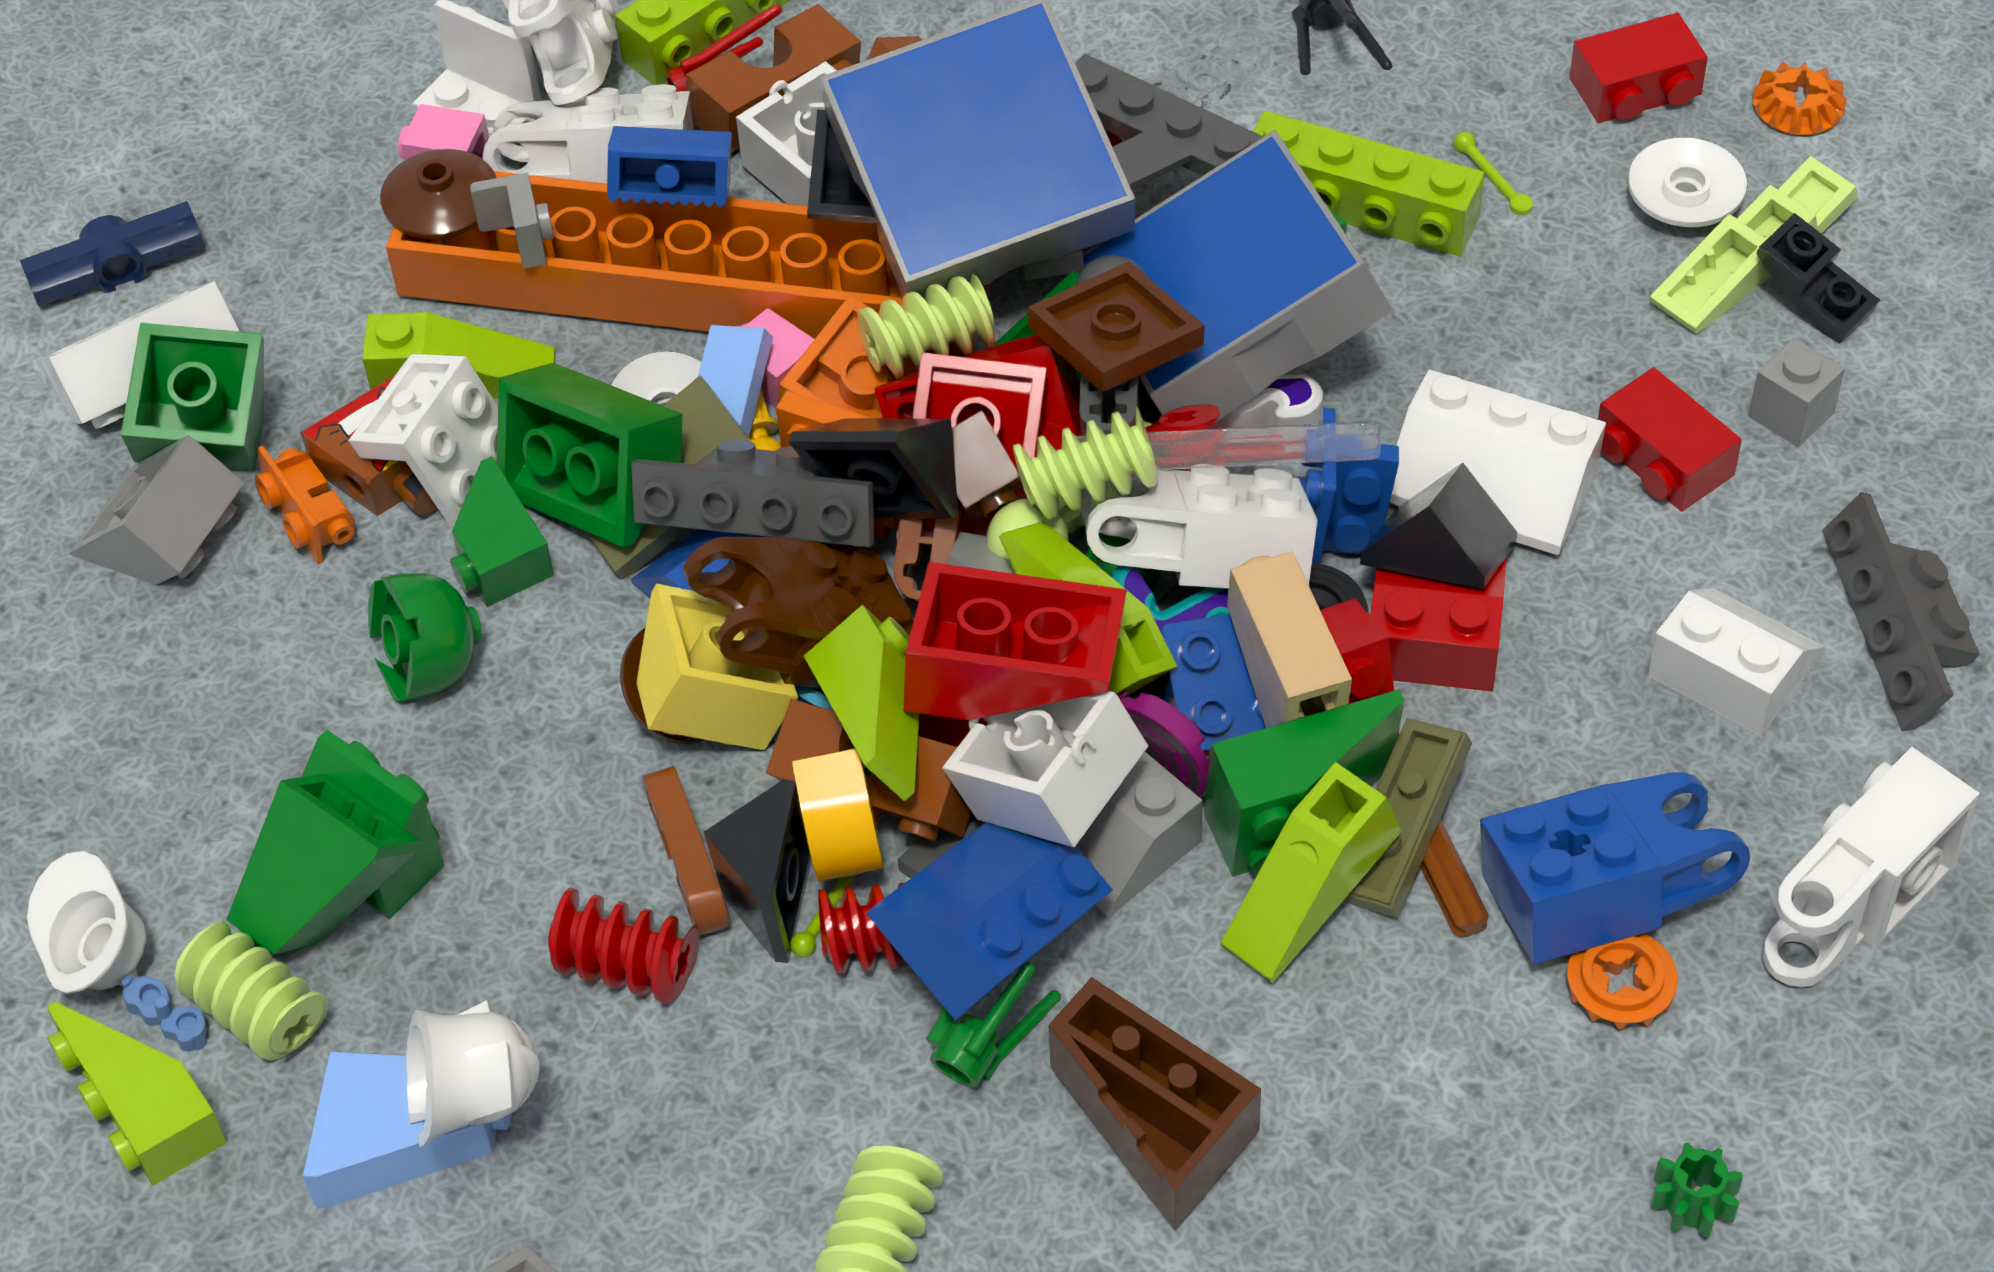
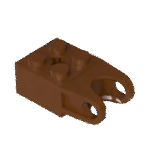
[683,537,914,688]

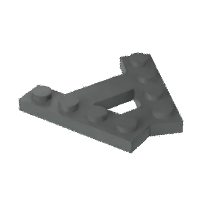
[1022,53,1263,281]

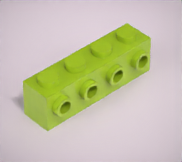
[615,0,791,85]
[1253,110,1485,257]

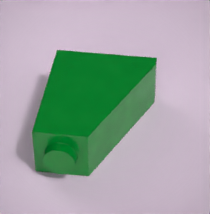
[226,774,421,954]

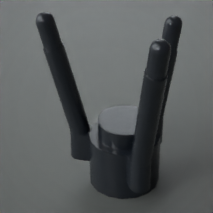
[1292,0,1393,75]

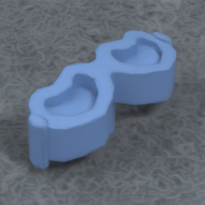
[121,975,208,1052]

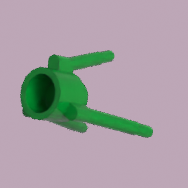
[926,962,1061,1088]

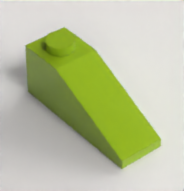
[362,312,556,399]
[804,605,920,801]

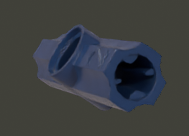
[20,201,205,307]

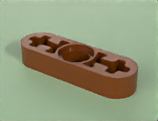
[642,766,730,936]

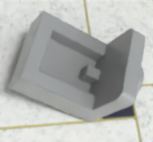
[470,172,554,269]

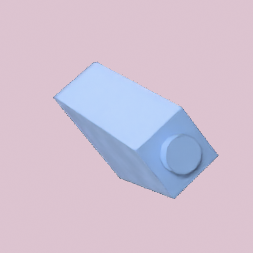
[303,1052,512,1207]

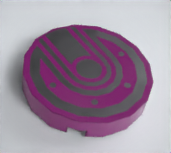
[1117,691,1210,797]

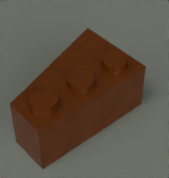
[1048,977,1261,1230]

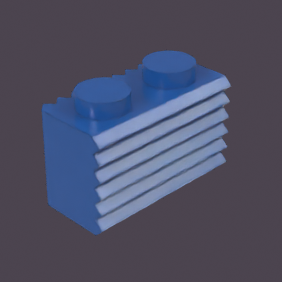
[607,126,731,208]

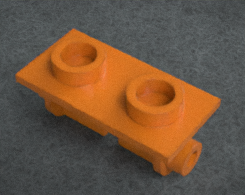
[254,446,355,564]

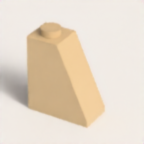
[1227,551,1352,728]

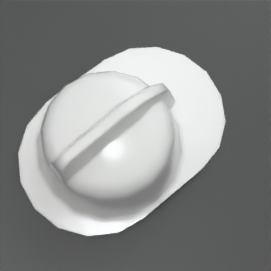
[27,851,147,994]

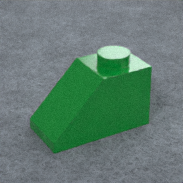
[450,456,554,607]

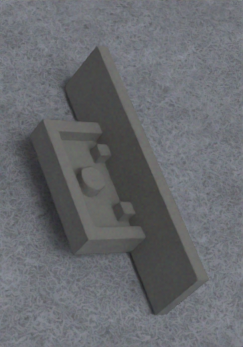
[631,440,874,547]
[1822,492,1980,731]

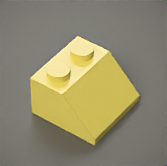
[637,584,798,750]

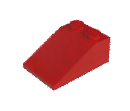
[896,352,1047,551]
[1370,557,1507,692]
[903,562,1127,720]

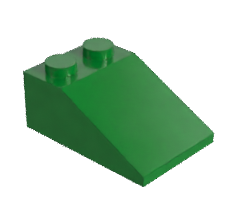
[1204,689,1405,877]

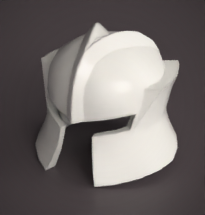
[406,1000,540,1148]

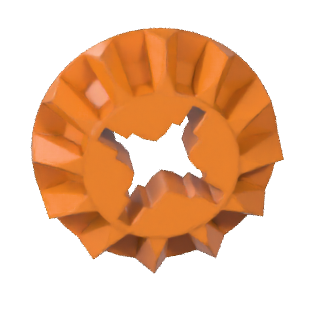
[1753,61,1847,135]
[1566,933,1678,1031]

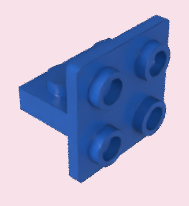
[1296,407,1399,564]
[1157,614,1266,752]

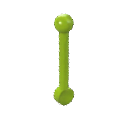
[1453,132,1533,215]
[790,875,856,958]

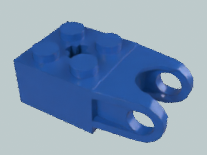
[1480,772,1750,964]

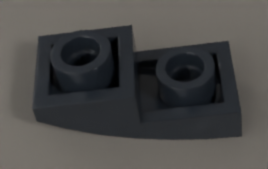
[1756,213,1880,344]

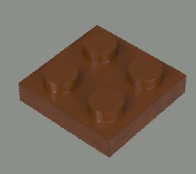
[1028,262,1205,392]

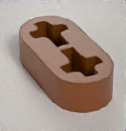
[894,498,962,602]

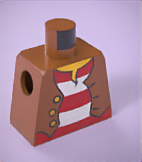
[300,374,437,516]

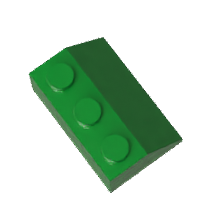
[497,363,683,547]

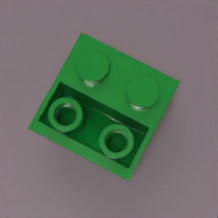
[302,730,444,920]

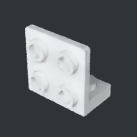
[412,0,542,156]
[348,354,498,527]

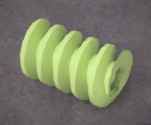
[858,274,995,379]
[1013,406,1157,520]
[174,921,328,1061]
[815,1146,944,1272]

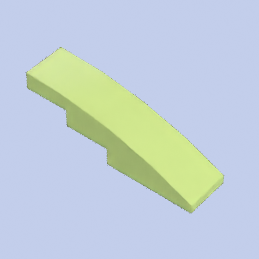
[1650,156,1857,334]

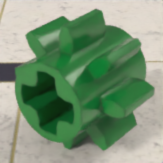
[1651,1142,1743,1238]

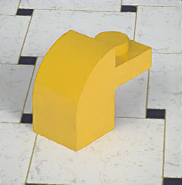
[792,749,884,882]

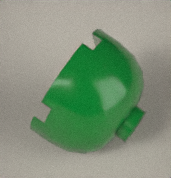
[368,573,481,701]

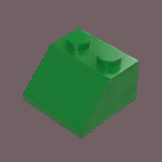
[121,323,264,472]

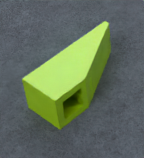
[998,521,1177,695]
[1220,762,1402,984]
[46,1001,227,1186]

